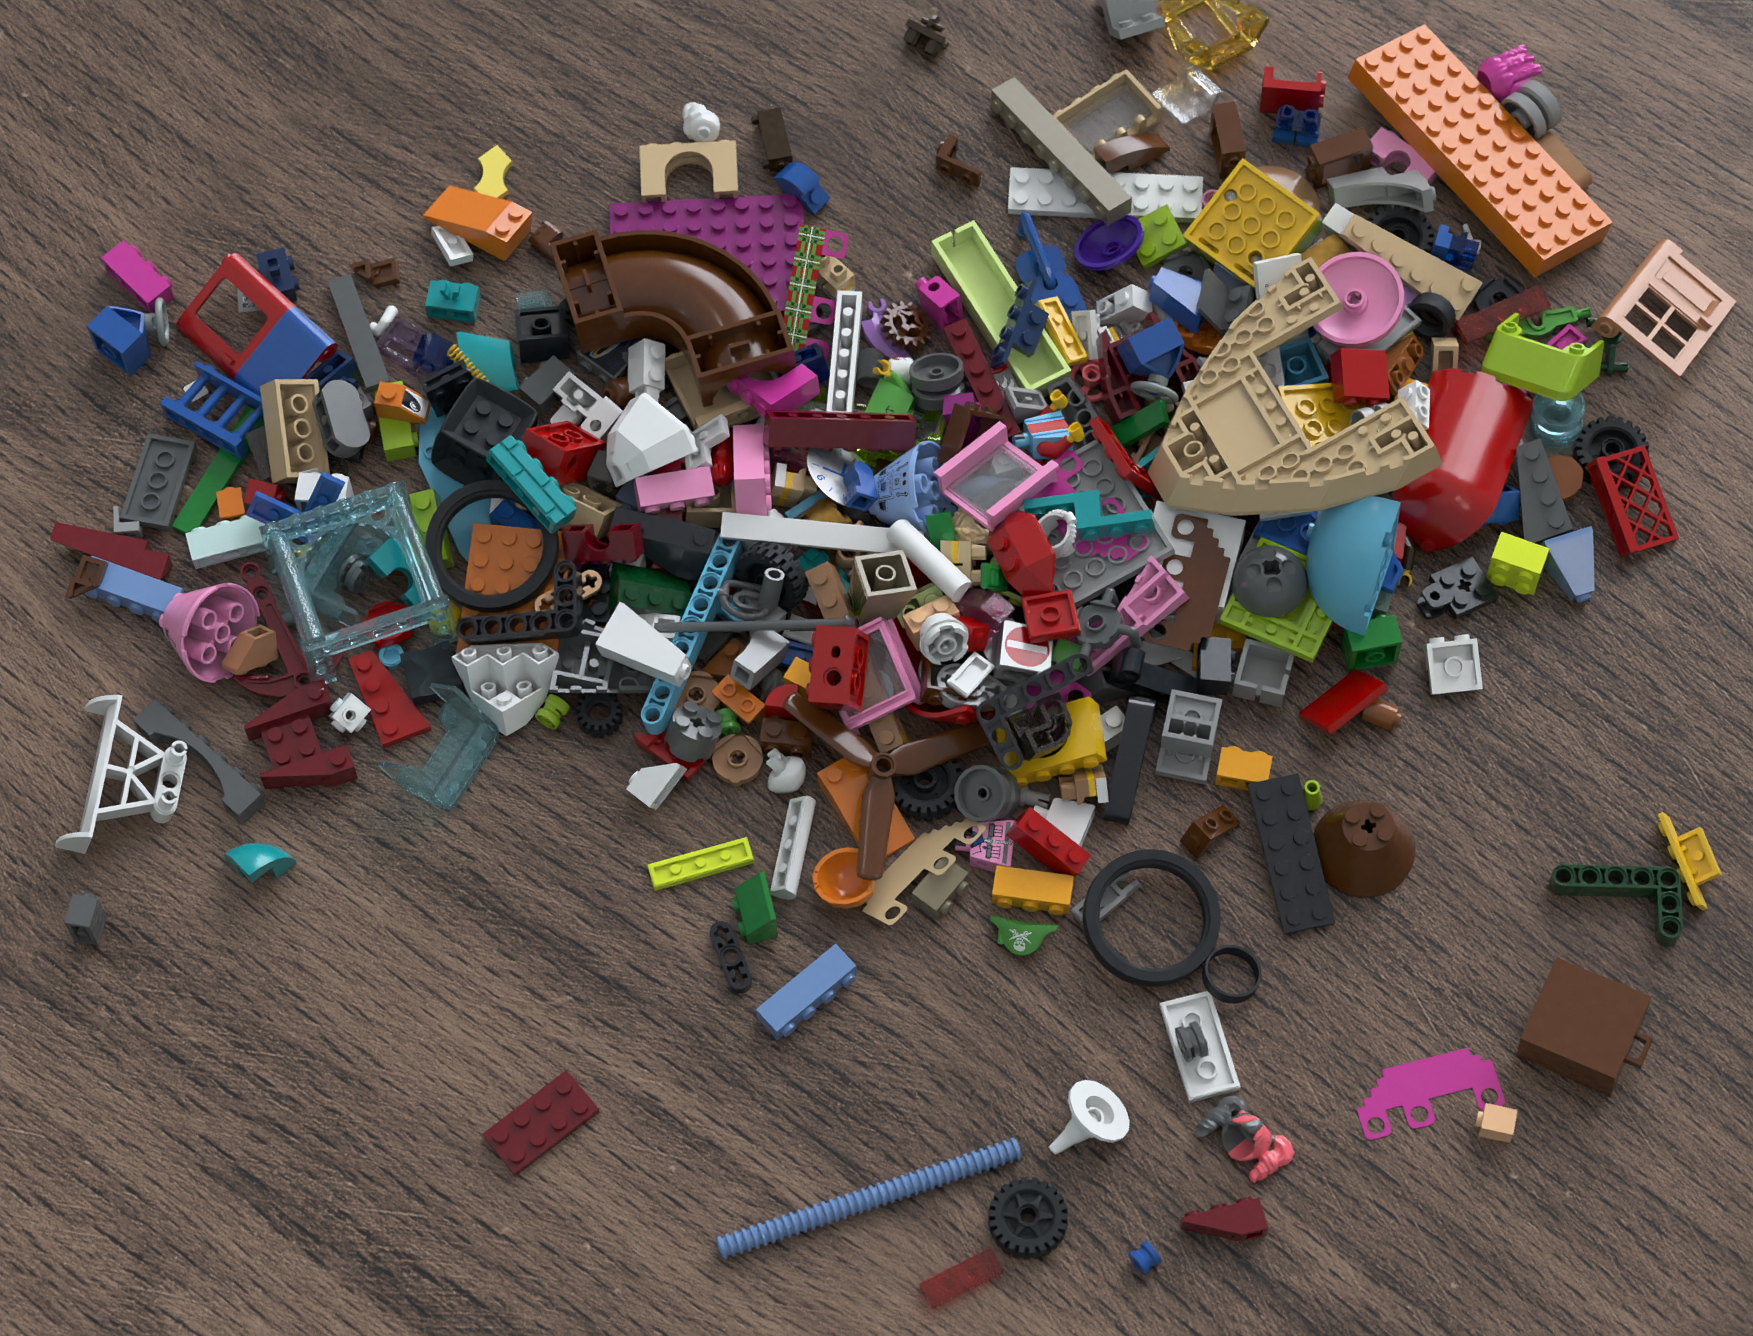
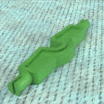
[1483,306,1592,342]

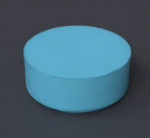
[379,644,404,670]

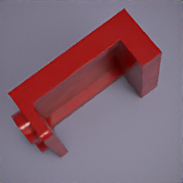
[1260,66,1326,117]

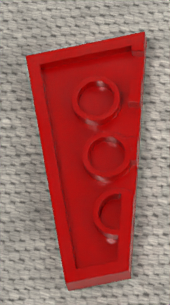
[348,650,431,748]

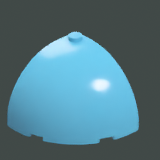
[1305,496,1401,636]

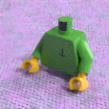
[865,360,925,428]

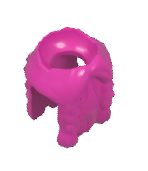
[1476,45,1542,103]

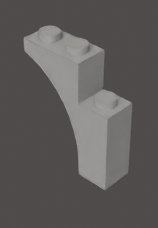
[1327,167,1436,213]
[730,588,790,690]

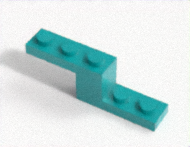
[1023,490,1156,541]

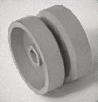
[1501,80,1562,141]

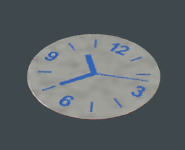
[807,448,868,508]

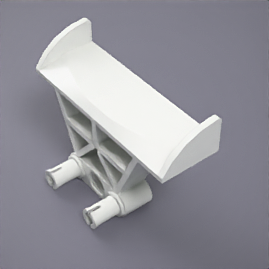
[55,695,187,854]

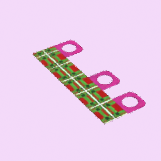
[783,224,848,366]

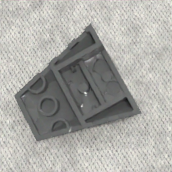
[549,618,656,694]

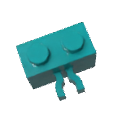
[425,280,481,323]

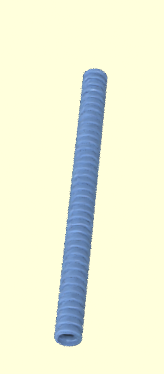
[716,1137,1022,1260]

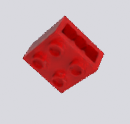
[1330,348,1390,408]

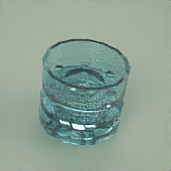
[1531,393,1586,449]

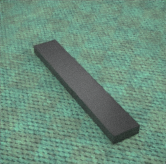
[327,274,390,393]

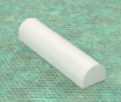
[886,519,972,602]
[770,795,816,900]

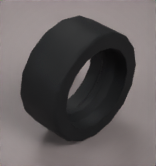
[1409,292,1456,340]

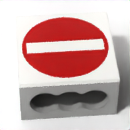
[993,620,1053,687]

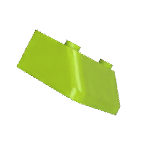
[1481,313,1605,401]

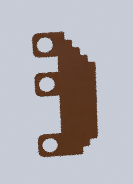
[1144,514,1231,651]

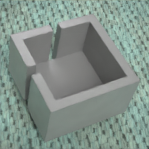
[1232,638,1295,708]

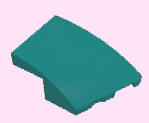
[457,331,519,392]

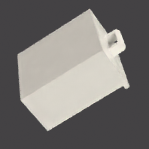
[1138,501,1246,623]

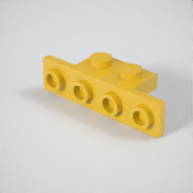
[1658,812,1722,910]

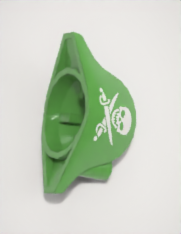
[991,916,1059,955]

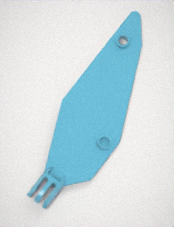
[419,406,491,563]

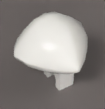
[766,748,806,793]

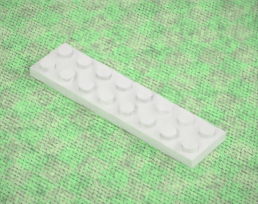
[1008,167,1203,223]

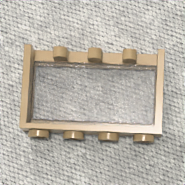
[1053,69,1162,159]

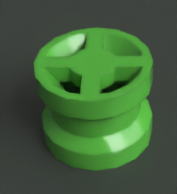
[716,708,741,737]

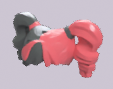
[1195,1095,1294,1183]

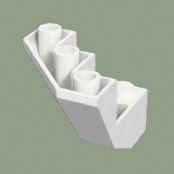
[606,393,698,487]
[452,643,559,736]

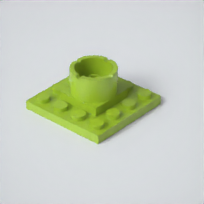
[1219,537,1333,663]

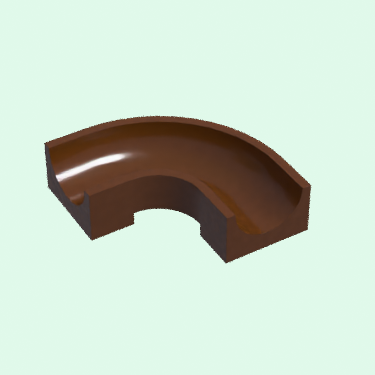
[550,229,797,407]

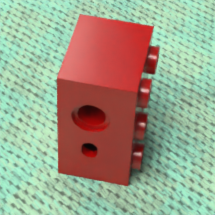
[522,421,606,486]
[806,625,871,712]

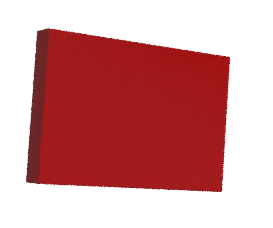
[1299,669,1388,735]

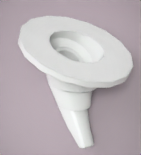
[1049,1080,1129,1155]

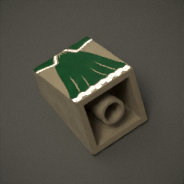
[848,550,917,632]

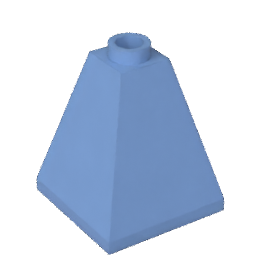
[1541,526,1595,603]

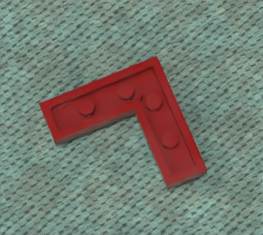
[1089,416,1161,499]

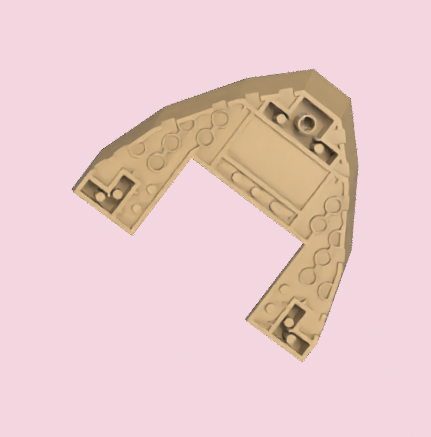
[1147,257,1443,516]

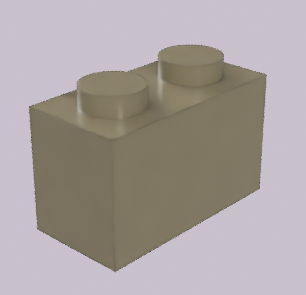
[912,857,969,920]

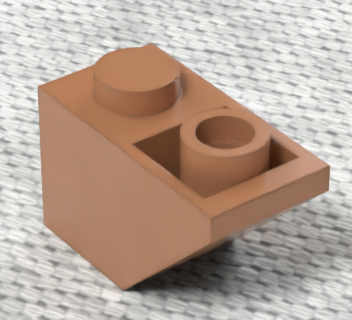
[222,624,278,675]

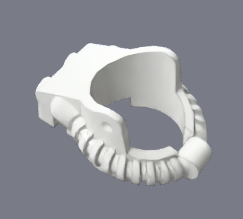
[1038,509,1077,559]

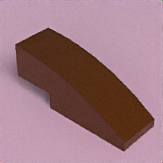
[1094,133,1170,174]

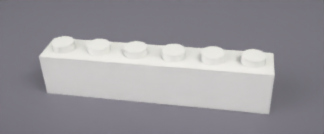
[826,290,862,412]

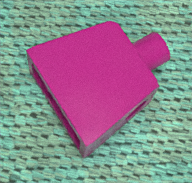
[915,276,964,334]

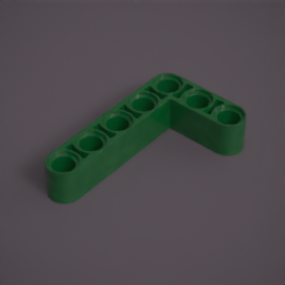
[1549,864,1683,947]

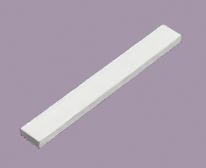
[720,512,924,554]

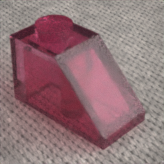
[955,589,1015,638]

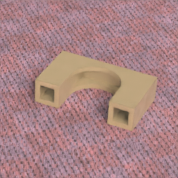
[640,140,739,203]

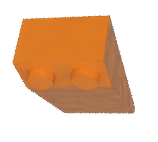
[423,185,532,261]
[817,757,915,857]

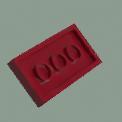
[482,1070,599,1176]

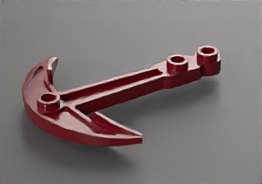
[232,562,347,699]

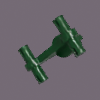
[1586,317,1629,374]

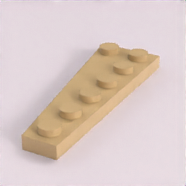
[1339,214,1482,323]

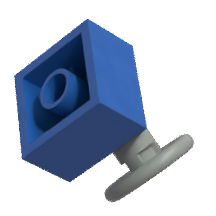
[87,298,169,376]
[1116,317,1185,404]

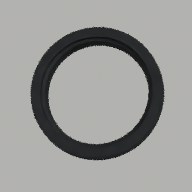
[425,480,559,613]
[1083,849,1221,987]

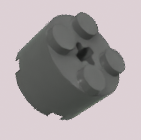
[664,701,722,762]

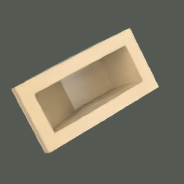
[1430,337,1459,378]

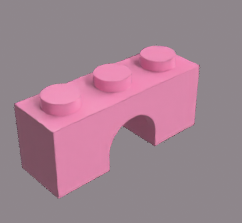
[1370,127,1439,186]

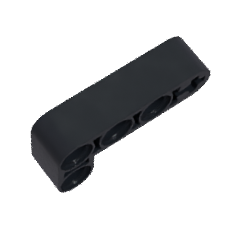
[1109,647,1204,705]

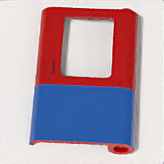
[176,253,338,397]

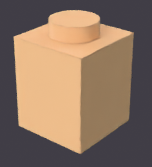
[1475,1103,1518,1143]

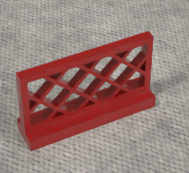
[1586,445,1679,558]

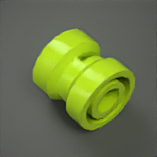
[535,694,570,730]

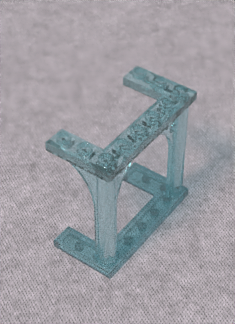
[259,480,458,684]

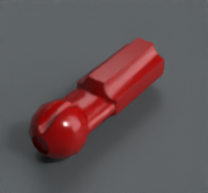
[711,430,734,486]

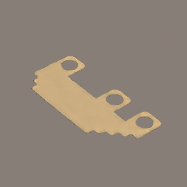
[863,818,986,925]

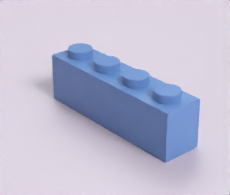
[84,556,184,622]
[756,944,857,1040]

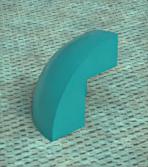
[224,843,297,883]

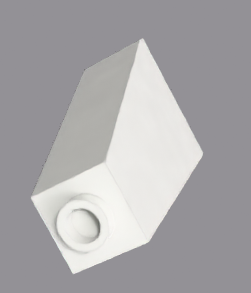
[595,602,692,687]

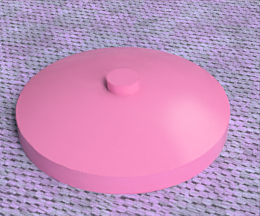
[1313,252,1405,348]

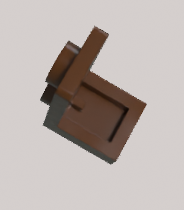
[936,134,981,187]
[1180,805,1240,859]

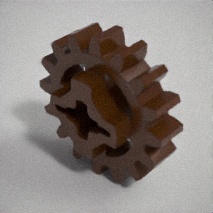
[879,301,933,352]

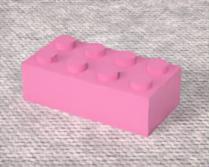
[733,424,772,516]

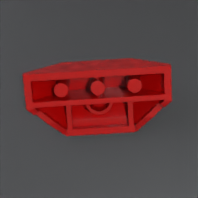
[987,511,1056,597]

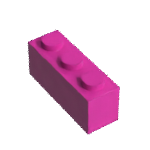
[101,240,174,313]

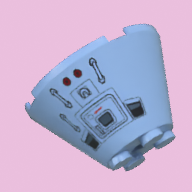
[869,441,957,539]

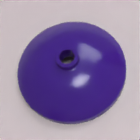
[1074,215,1144,271]

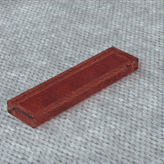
[1454,284,1551,345]

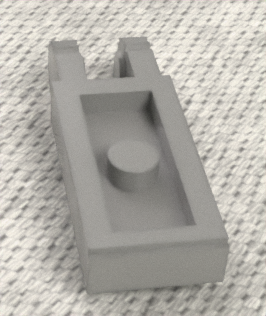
[1071,872,1141,926]

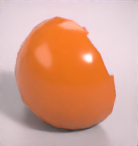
[812,847,875,909]

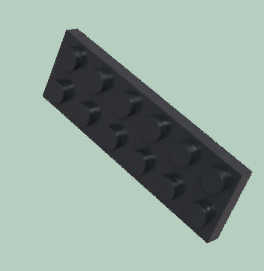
[1247,773,1335,935]

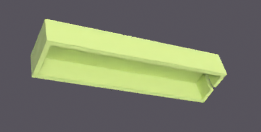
[931,220,1071,397]

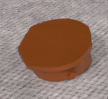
[1548,455,1583,502]

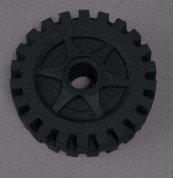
[1367,205,1434,254]
[1573,416,1650,490]
[734,541,808,614]
[892,758,962,822]
[988,1177,1068,1260]

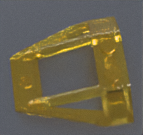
[1159,0,1270,70]

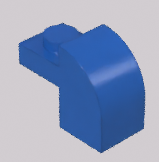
[773,162,831,214]

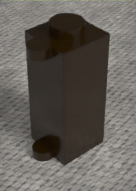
[751,107,793,172]

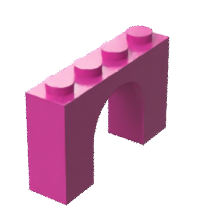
[725,364,820,417]

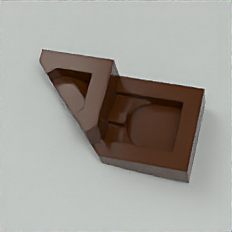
[349,258,401,287]
[65,555,109,599]

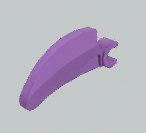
[861,298,911,360]

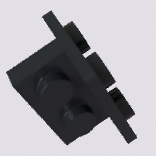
[419,359,474,417]

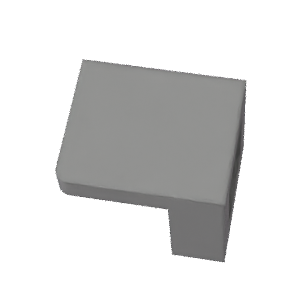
[113,506,143,540]

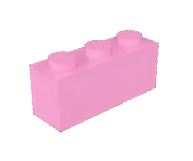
[633,466,715,515]

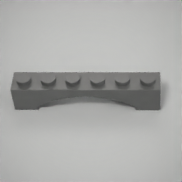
[133,699,265,825]

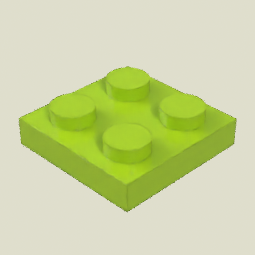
[1136,204,1188,270]

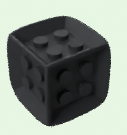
[431,378,539,486]

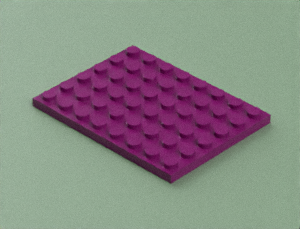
[609,194,808,316]

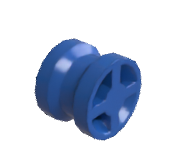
[1128,1241,1162,1275]

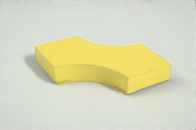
[474,145,513,199]

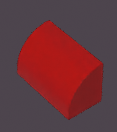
[764,684,799,721]

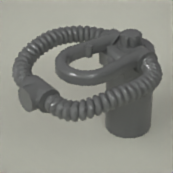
[716,568,785,621]

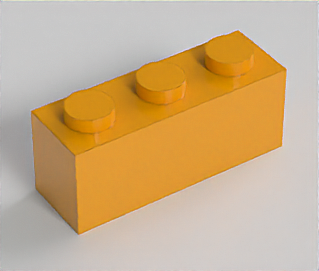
[992,865,1074,916]

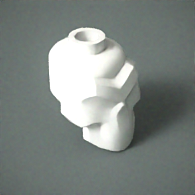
[682,102,720,142]

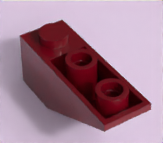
[1180,1197,1268,1242]

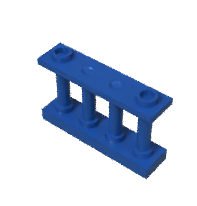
[160,361,264,460]

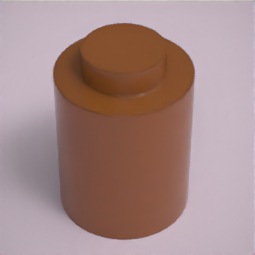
[1361,699,1402,731]

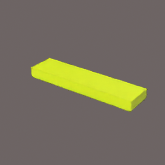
[647,837,754,891]

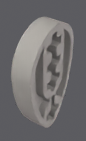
[934,663,1009,712]

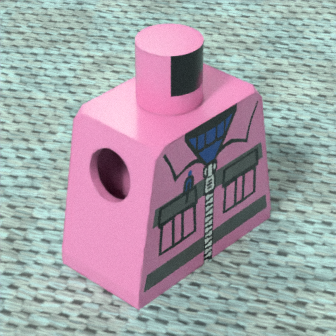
[955,820,1015,872]

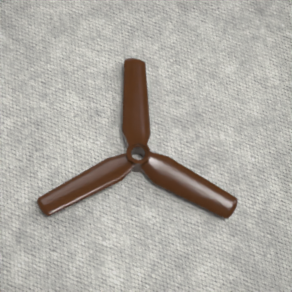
[783,692,989,881]

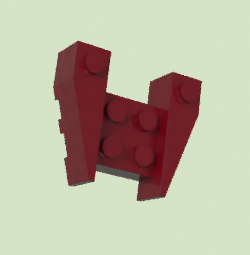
[1096,312,1201,426]
[244,679,358,789]

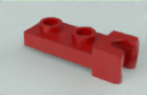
[634,719,705,782]

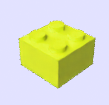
[1486,532,1550,596]

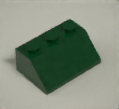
[608,562,692,619]

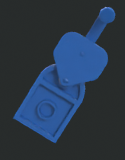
[1015,212,1087,340]

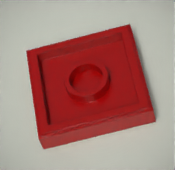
[1021,589,1081,644]

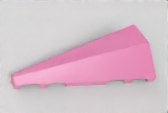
[1081,555,1190,677]

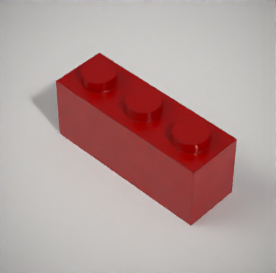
[1006,807,1091,877]

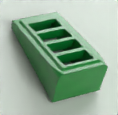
[981,563,1008,592]

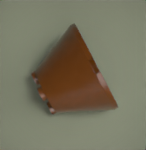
[1313,800,1415,898]

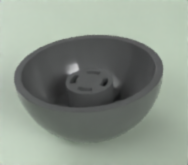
[1232,546,1307,618]

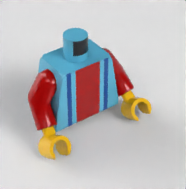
[1012,389,1084,459]

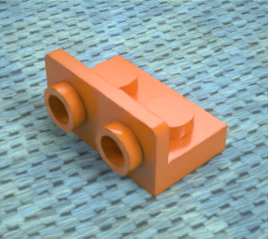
[712,674,766,724]

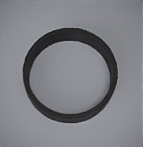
[1202,945,1262,1004]

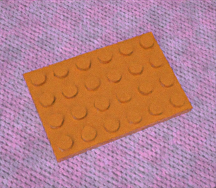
[456,523,570,654]

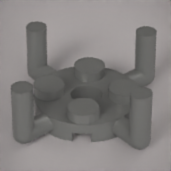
[1074,588,1142,674]

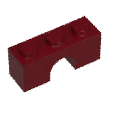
[561,523,645,565]

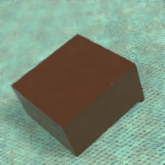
[1517,957,1653,1097]

